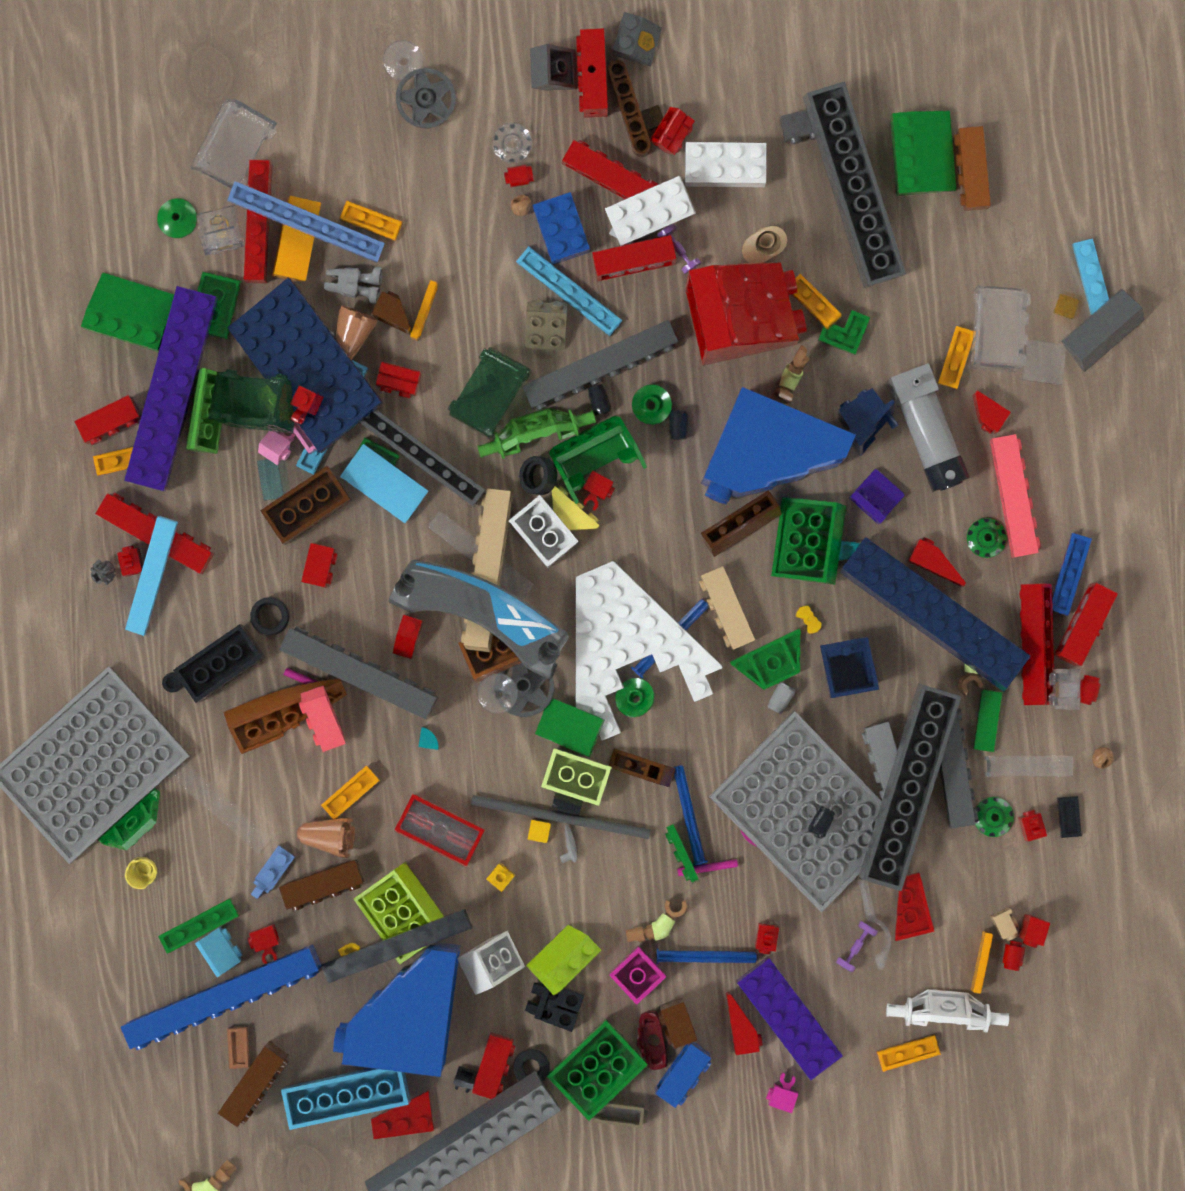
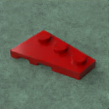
[895,872,935,941]
[371,1090,434,1139]

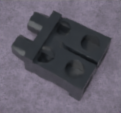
[525,982,585,1032]

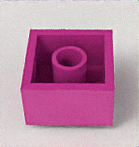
[609,945,666,1005]

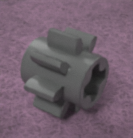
[90,559,116,585]

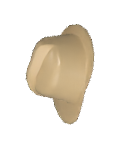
[742,226,787,263]

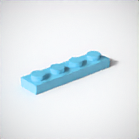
[1072,238,1109,315]

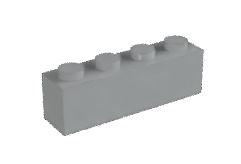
[862,721,897,801]

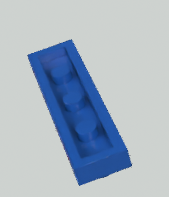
[1052,533,1092,616]

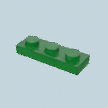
[665,824,699,884]

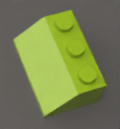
[526,925,601,995]

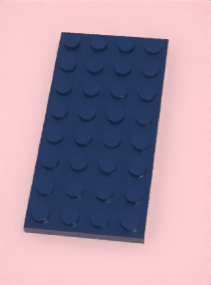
[228,277,383,453]

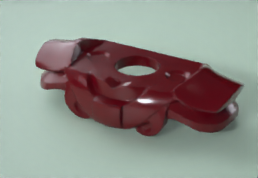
[636,1011,667,1070]

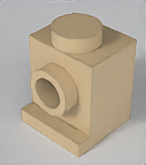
[990,908,1018,941]

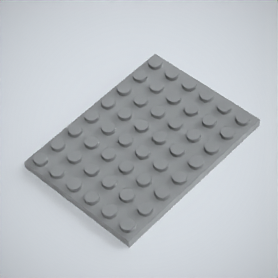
[0,666,190,864]
[709,711,882,912]

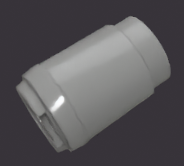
[767,682,795,714]

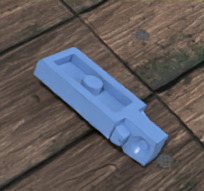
[251,845,295,899]

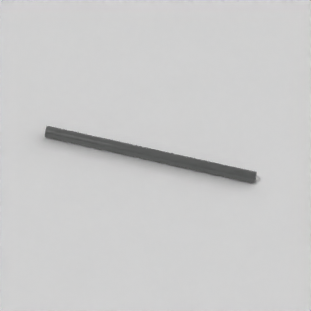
[471,795,651,839]

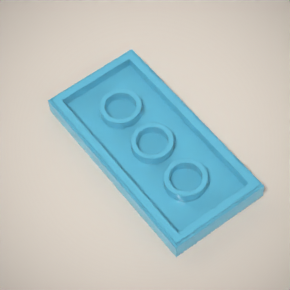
[340,444,429,523]

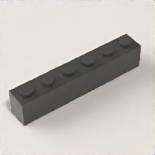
[940,708,978,829]

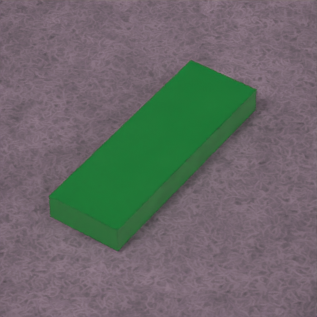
[973,690,1002,752]

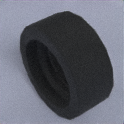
[519,456,558,495]
[250,597,290,635]

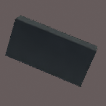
[1057,796,1082,838]

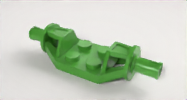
[477,408,596,459]

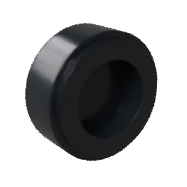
[162,673,183,693]

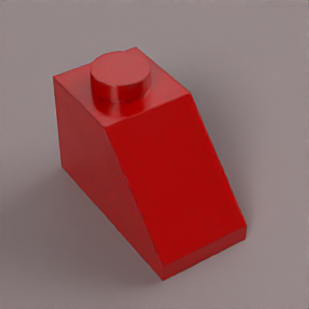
[972,390,1011,434]
[392,615,424,659]

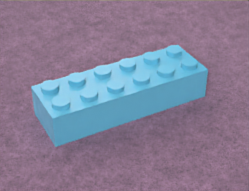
[281,1068,411,1130]

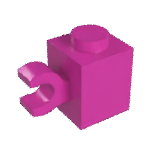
[766,1072,798,1113]

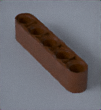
[608,60,651,157]

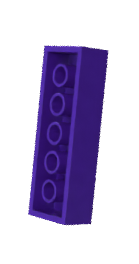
[736,956,843,1080]

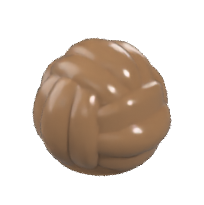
[511,195,532,216]
[1092,747,1114,769]

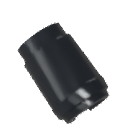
[588,384,611,416]
[669,410,688,440]
[552,793,583,815]
[808,806,835,839]

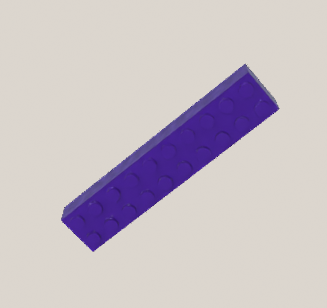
[124,286,218,492]

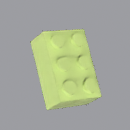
[541,748,612,806]

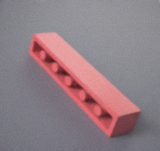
[990,434,1041,558]

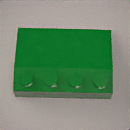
[890,111,956,196]
[81,272,174,352]
[771,497,846,585]
[547,1018,648,1121]

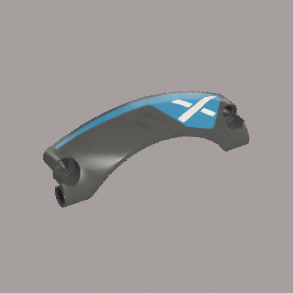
[389,560,569,680]

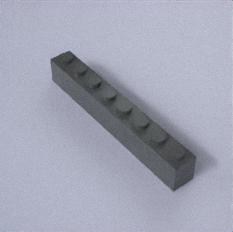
[522,320,678,411]
[359,409,486,507]

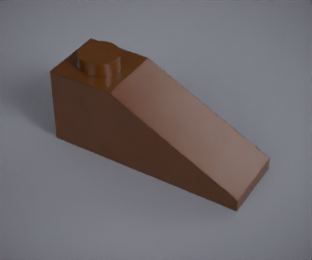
[609,748,676,787]

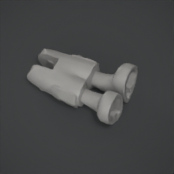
[324,267,382,304]

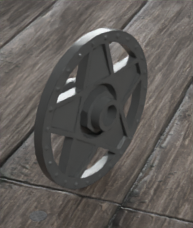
[396,68,456,128]
[494,663,554,717]

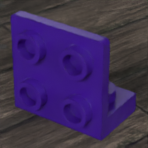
[849,469,905,525]

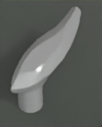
[560,824,577,863]

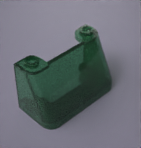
[448,347,532,441]
[208,369,294,433]

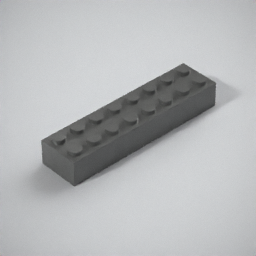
[279,626,438,720]

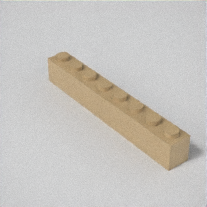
[461,489,513,652]

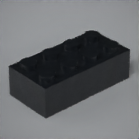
[173,624,265,703]

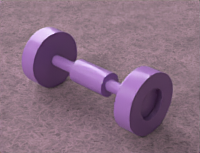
[657,224,701,274]
[836,921,878,973]

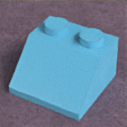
[195,927,243,977]

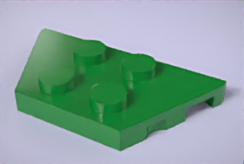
[730,629,801,690]
[97,788,160,850]

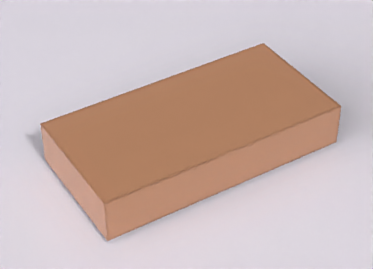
[227,1026,250,1069]

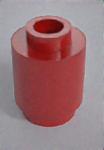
[504,165,534,188]
[1076,675,1101,705]
[1002,940,1026,971]

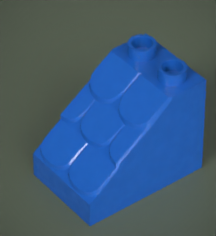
[701,387,856,505]
[333,942,461,1077]

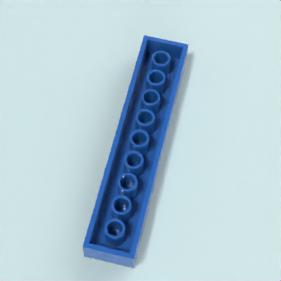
[121,944,321,1050]

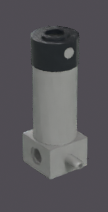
[887,363,970,492]

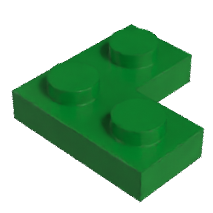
[818,310,870,355]

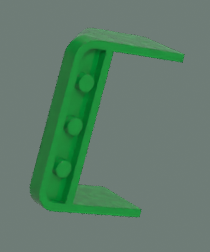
[549,416,647,504]

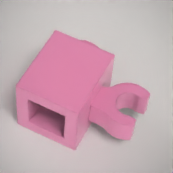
[258,426,295,465]

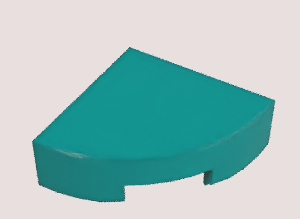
[839,541,860,561]
[418,727,439,750]

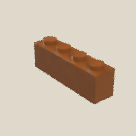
[954,126,991,211]

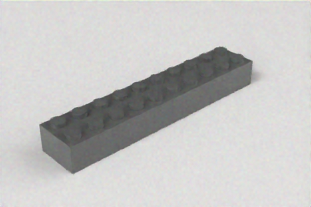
[803,81,906,288]
[859,683,961,891]
[365,1071,561,1191]

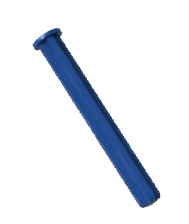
[631,599,709,679]
[674,765,708,866]
[656,948,757,964]

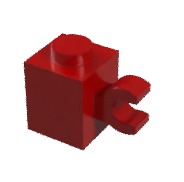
[290,386,324,425]
[583,471,615,511]
[117,546,143,577]
[1018,810,1047,842]
[755,923,779,954]
[248,924,281,964]

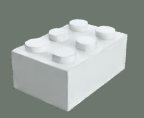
[457,931,525,995]

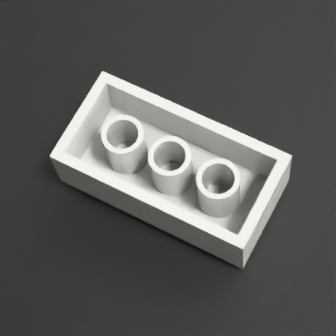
[685,142,766,187]
[605,176,696,246]

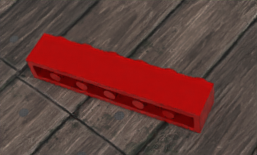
[562,140,659,200]
[244,160,272,284]
[95,492,214,575]
[1019,584,1055,705]

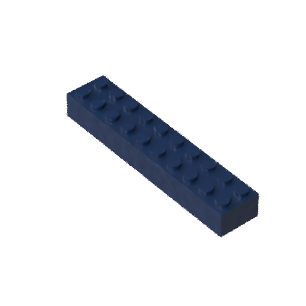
[840,537,1030,692]

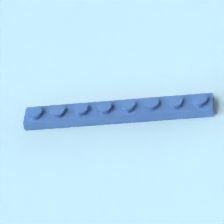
[227,181,385,263]

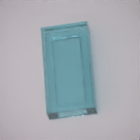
[257,459,284,501]

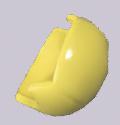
[125,857,157,889]

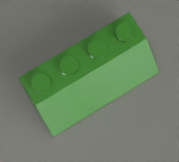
[186,368,229,454]

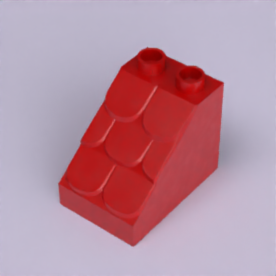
[685,262,807,366]

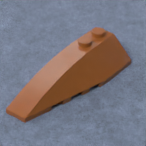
[223,679,347,754]

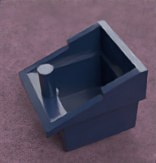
[838,388,899,456]
[820,637,879,698]

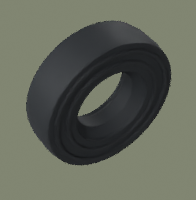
[513,1049,550,1081]

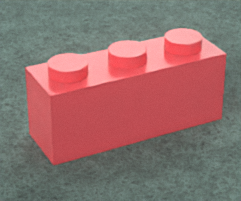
[299,685,346,752]

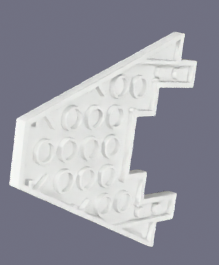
[576,561,723,741]

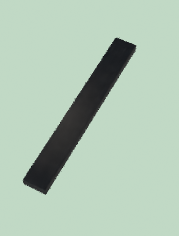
[321,909,473,983]

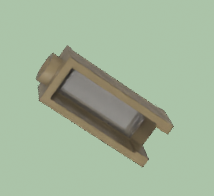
[594,1101,648,1128]

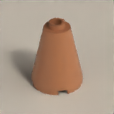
[335,305,378,360]
[297,818,355,858]

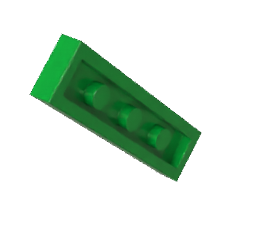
[158,898,240,954]

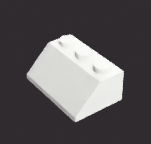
[509,495,579,568]

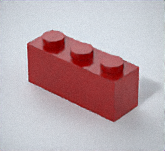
[74,395,141,445]
[472,1032,516,1099]

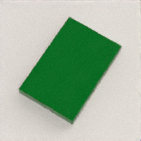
[197,271,242,340]
[535,698,605,757]

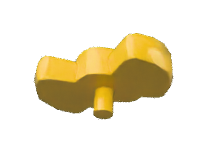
[796,605,822,634]

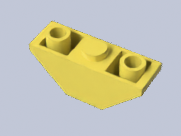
[552,486,599,531]

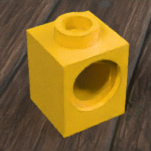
[486,862,515,892]

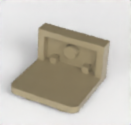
[525,300,568,350]

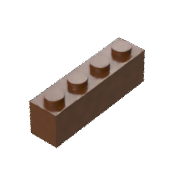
[701,490,782,557]
[279,859,364,912]

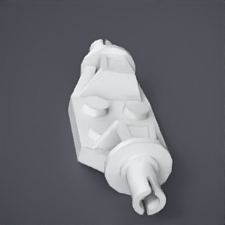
[886,989,1009,1032]

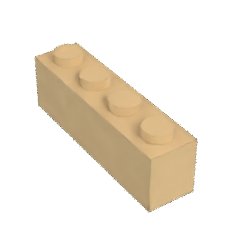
[698,566,755,650]

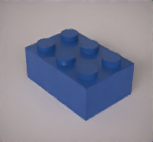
[533,192,590,265]
[655,1042,711,1108]

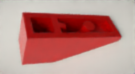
[907,537,966,587]
[726,992,763,1055]

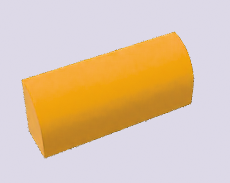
[272,196,321,281]

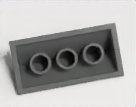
[1061,289,1145,372]

